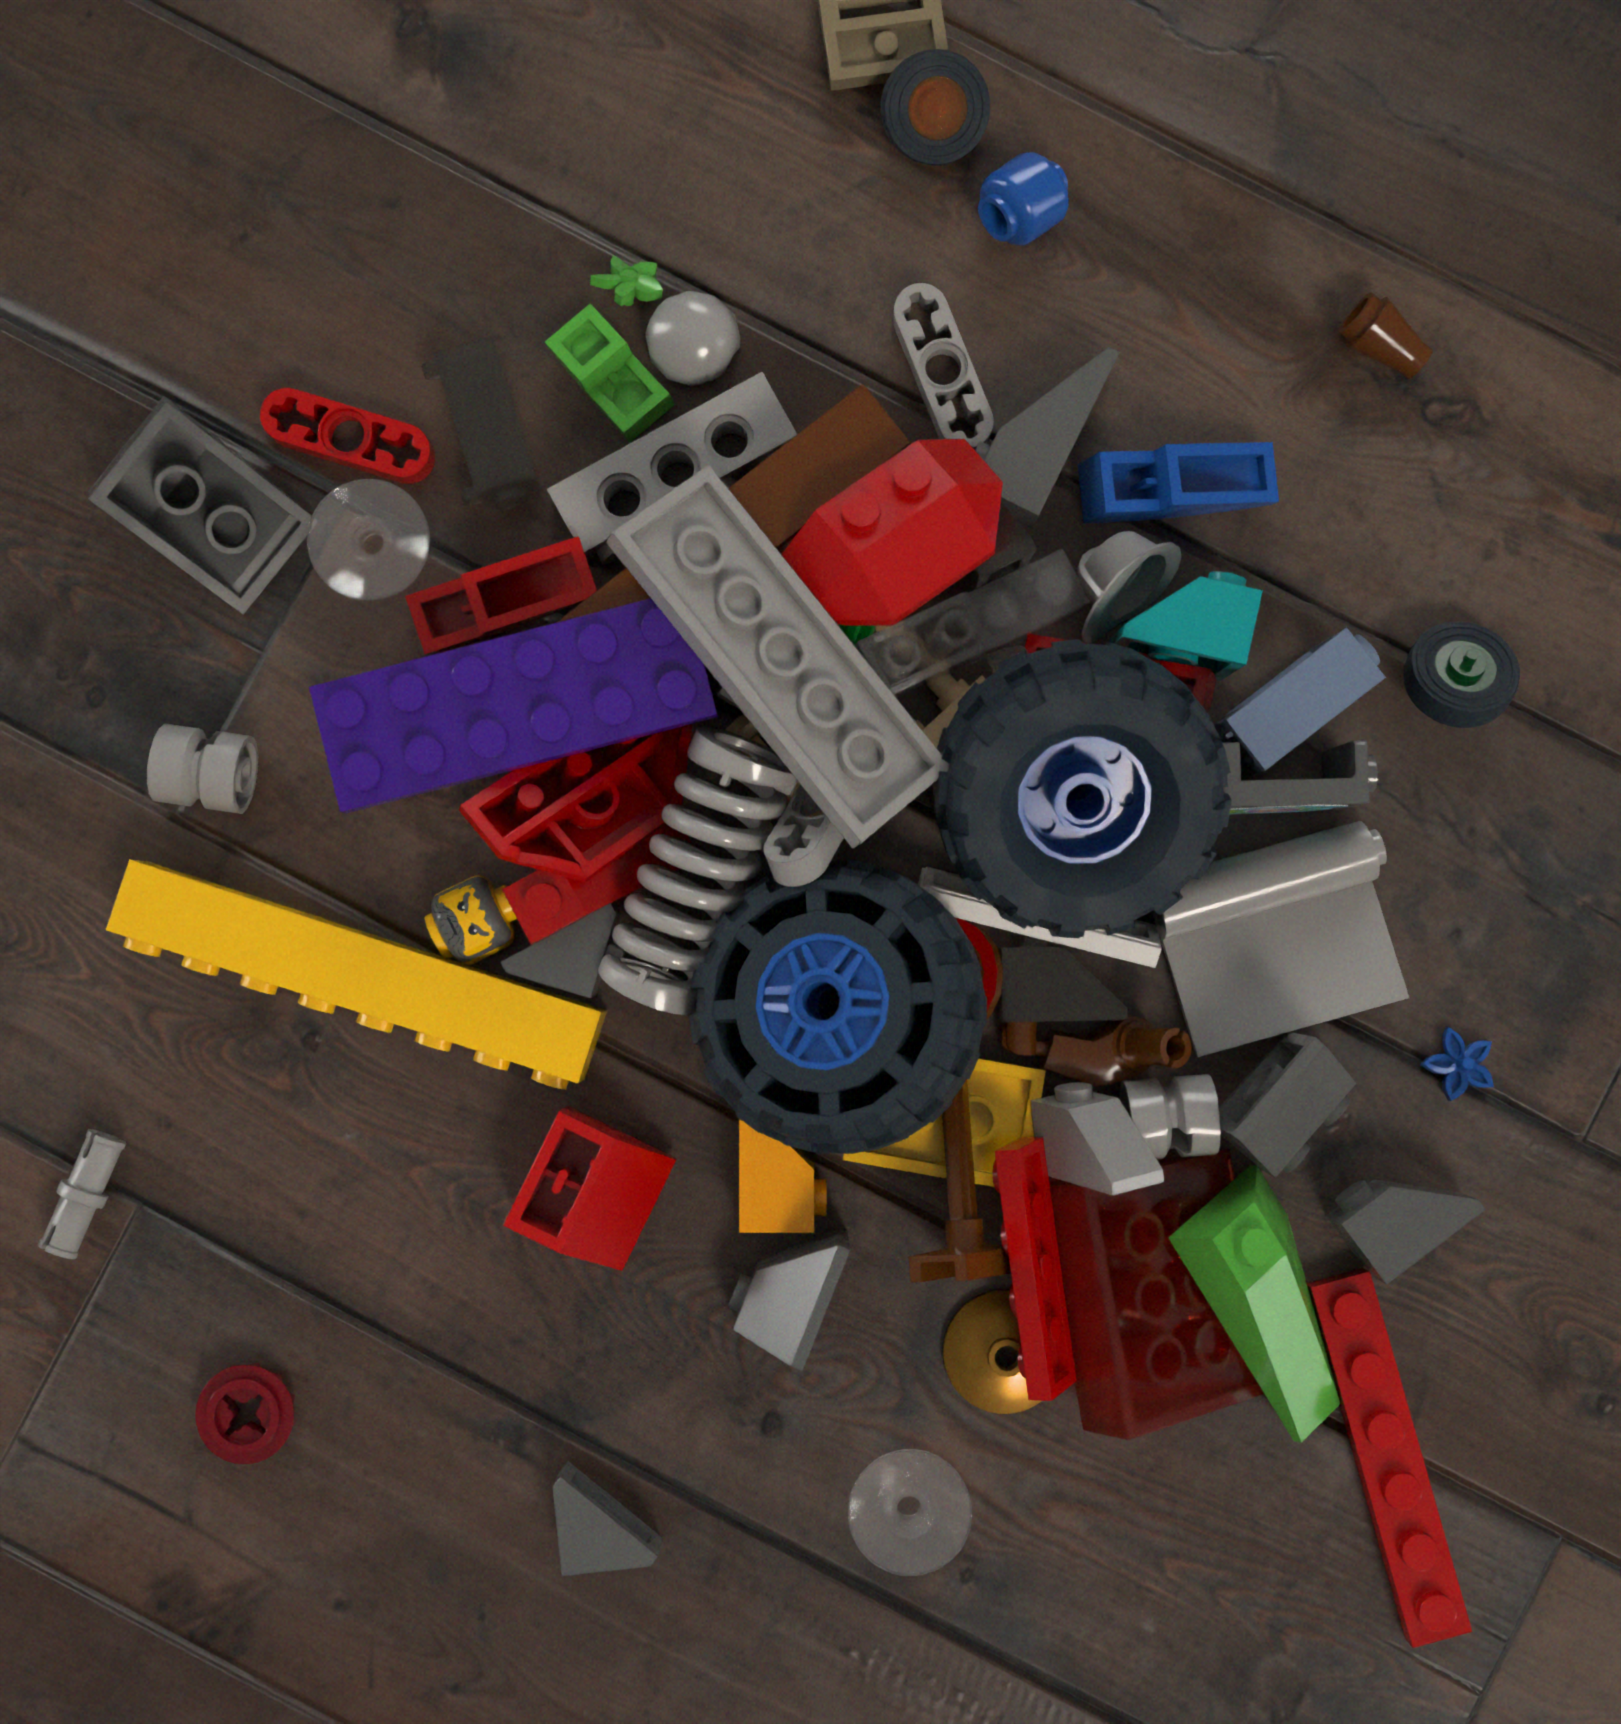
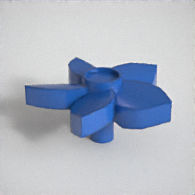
[1420,1027,1494,1101]

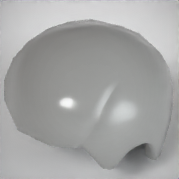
[646,290,741,386]

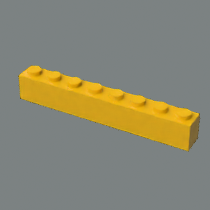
[106,859,607,1090]

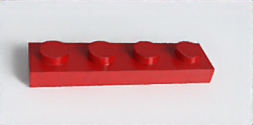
[992,1137,1077,1401]

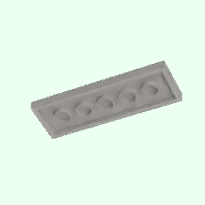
[606,465,949,848]

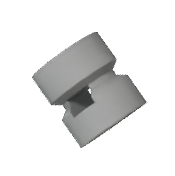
[147,724,258,814]
[1119,1074,1221,1159]

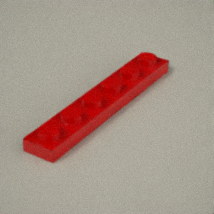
[1307,1267,1472,1648]

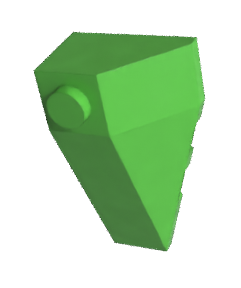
[1169,1165,1341,1443]

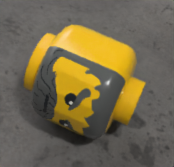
[425,875,517,965]

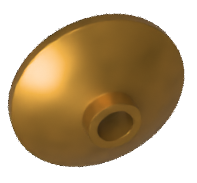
[943,1290,1041,1414]

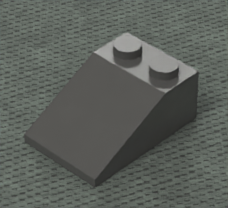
[88,396,319,615]

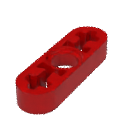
[260,388,435,484]

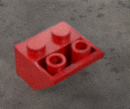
[503,1105,677,1271]

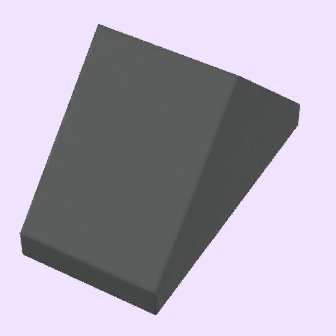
[501,903,622,998]
[553,1461,663,1576]

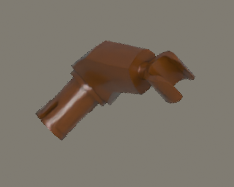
[1002,1016,1191,1087]

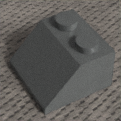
[1219,1032,1356,1178]

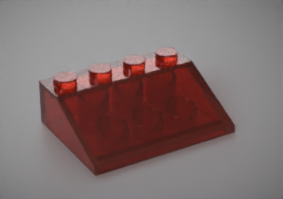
[1049,1149,1264,1440]

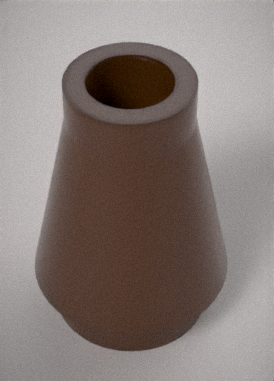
[1339,292,1433,379]

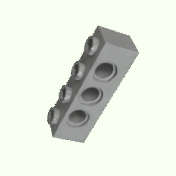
[547,372,797,565]

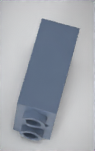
[1213,627,1386,779]

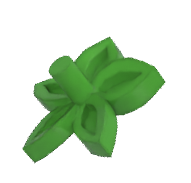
[590,255,663,306]

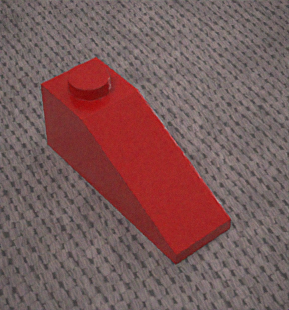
[502,824,692,945]

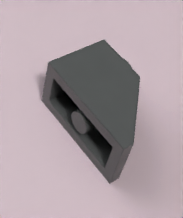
[1325,1179,1486,1285]

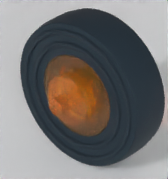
[881,49,990,166]

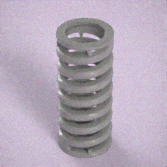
[598,726,798,1015]

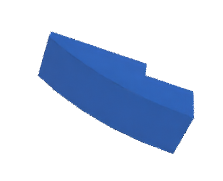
[1077,442,1279,524]

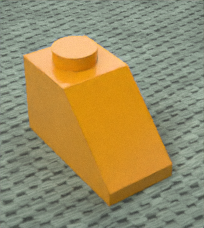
[739,1119,827,1233]

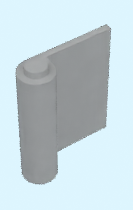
[1152,821,1409,1058]

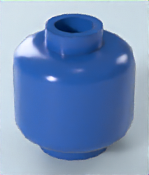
[978,152,1069,246]

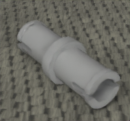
[38,1129,127,1259]

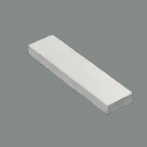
[918,867,1162,968]

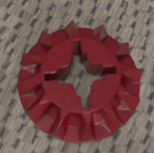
[195,1363,297,1464]

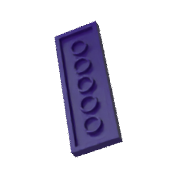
[309,598,718,814]

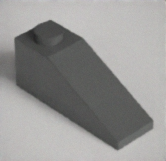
[975,347,1120,528]

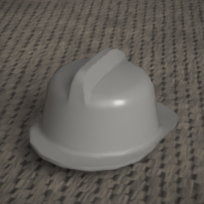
[1077,531,1182,643]

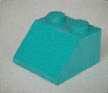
[1106,571,1263,681]

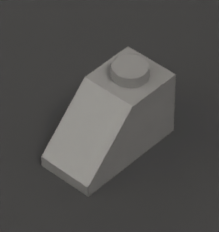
[1031,1083,1164,1195]

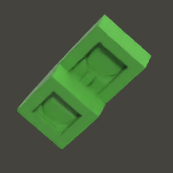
[545,303,675,443]

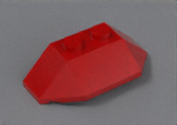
[781,438,1003,626]
[459,724,693,882]

